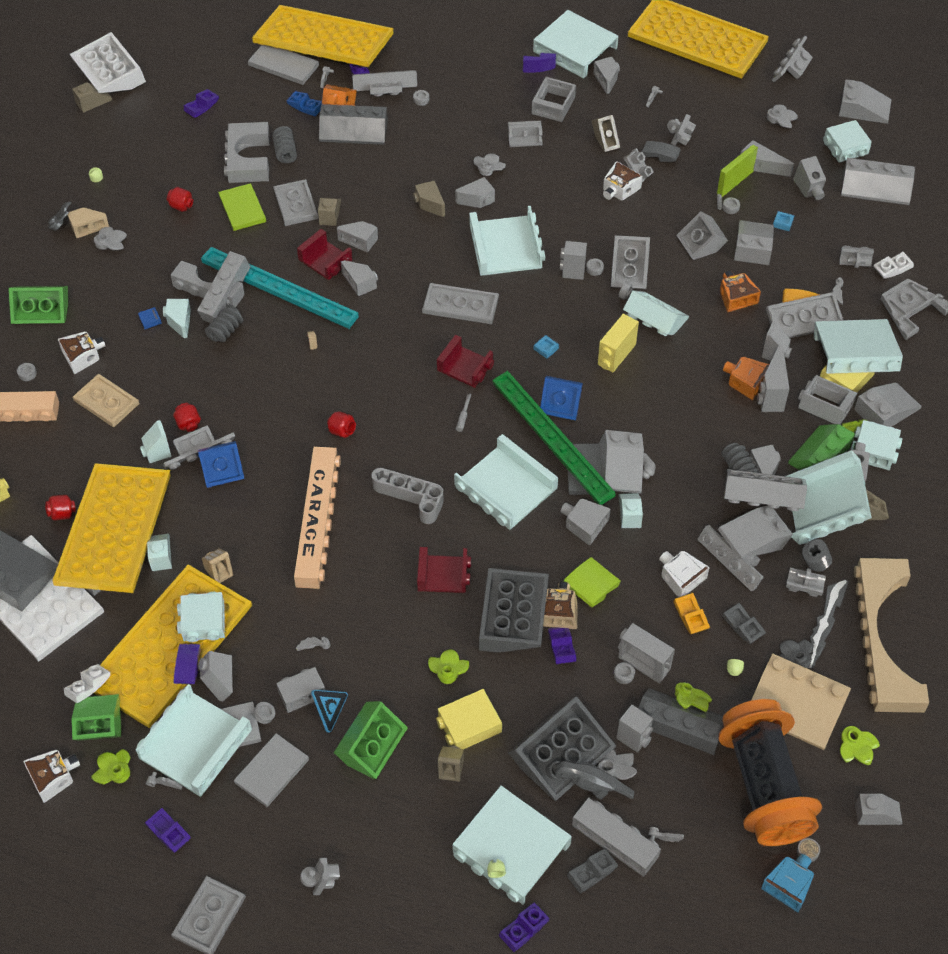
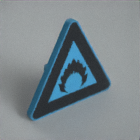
[311,690,348,732]

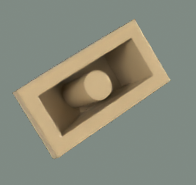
[68,208,109,238]
[202,549,233,583]

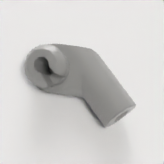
[642,453,656,479]

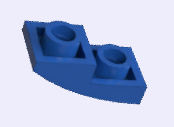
[287,91,322,116]

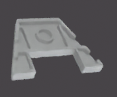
[881,279,948,340]

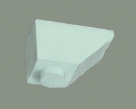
[163,299,191,338]
[140,420,171,463]
[619,493,643,528]
[147,534,172,571]

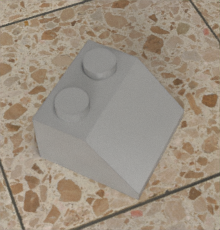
[676,211,728,260]

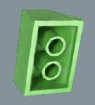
[9,286,68,324]
[788,424,855,470]
[334,701,408,779]

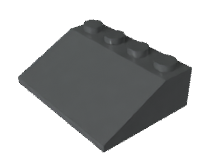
[0,530,58,612]
[479,568,549,652]
[508,696,616,801]

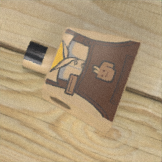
[543,582,577,629]

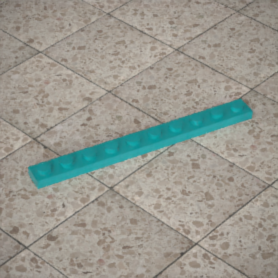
[201,247,359,329]

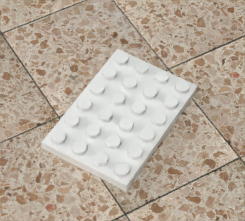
[0,535,104,662]

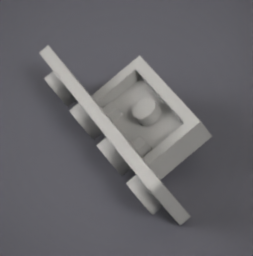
[772,36,813,82]
[352,70,417,96]
[163,425,235,470]
[698,525,763,591]

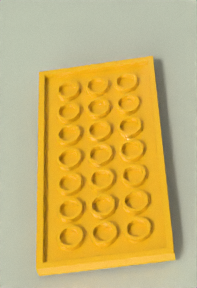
[628,0,769,79]
[252,5,394,67]
[52,463,171,593]
[94,565,252,728]

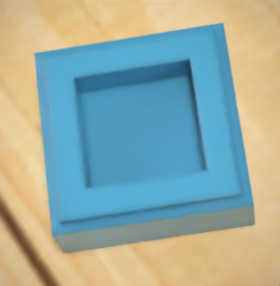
[773,211,794,231]
[533,335,559,359]

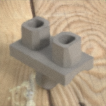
[667,114,696,146]
[624,148,653,182]
[839,246,874,268]
[786,568,826,597]
[300,858,340,895]

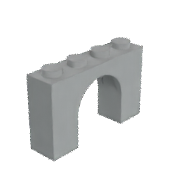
[224,122,270,183]

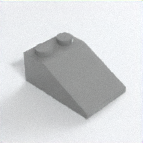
[839,80,891,124]
[734,220,774,265]
[611,236,650,289]
[757,345,789,412]
[854,382,922,427]
[599,430,644,494]
[718,506,793,559]

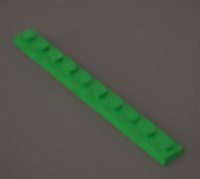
[493,371,615,505]

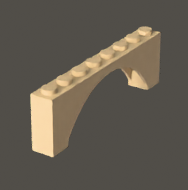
[854,558,929,713]

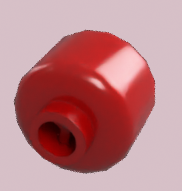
[167,187,194,212]
[173,403,201,432]
[327,411,356,438]
[45,495,75,521]

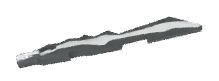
[809,580,848,668]

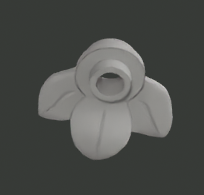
[767,105,798,128]
[474,154,506,176]
[94,227,127,250]
[598,750,637,780]

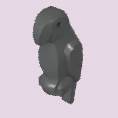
[555,761,634,799]

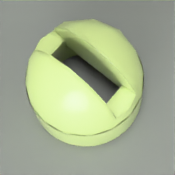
[89,167,103,182]
[727,659,744,676]
[487,859,506,878]

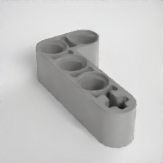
[372,468,444,524]

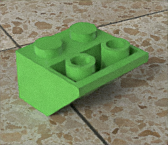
[72,694,121,741]

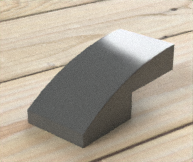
[642,141,681,162]
[722,603,766,644]
[567,848,618,894]

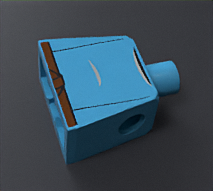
[761,854,814,912]

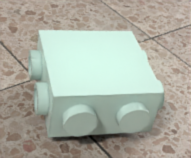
[823,120,872,162]
[851,420,903,470]
[177,592,225,642]

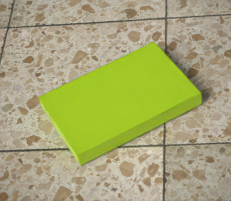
[717,145,758,197]
[219,183,266,231]

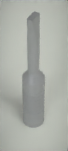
[456,394,471,432]

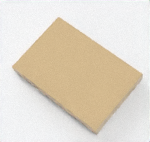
[73,374,139,427]

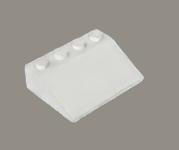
[70,32,146,93]

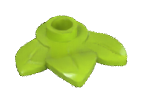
[428,649,469,684]
[675,682,712,712]
[840,726,880,765]
[91,749,130,784]

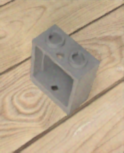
[532,77,576,122]
[798,375,857,425]
[618,623,675,684]

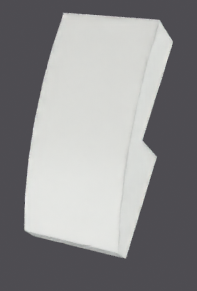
[874,252,914,278]
[64,664,110,703]

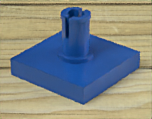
[540,376,583,420]
[198,441,245,488]

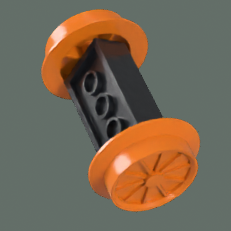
[718,699,822,846]

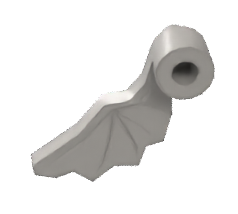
[320,66,334,88]
[646,86,663,108]
[832,277,843,305]
[296,637,331,651]
[146,772,183,790]
[648,827,684,842]

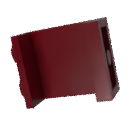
[297,229,353,280]
[437,335,494,388]
[417,547,471,593]

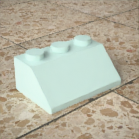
[623,291,689,336]

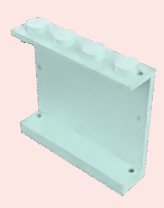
[533,10,618,78]
[469,206,545,276]
[813,319,903,374]
[454,434,558,530]
[786,450,872,545]
[136,684,252,797]
[453,786,572,905]

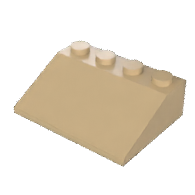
[751,654,851,750]

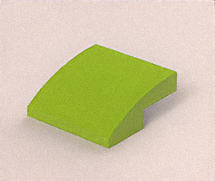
[563,557,621,607]

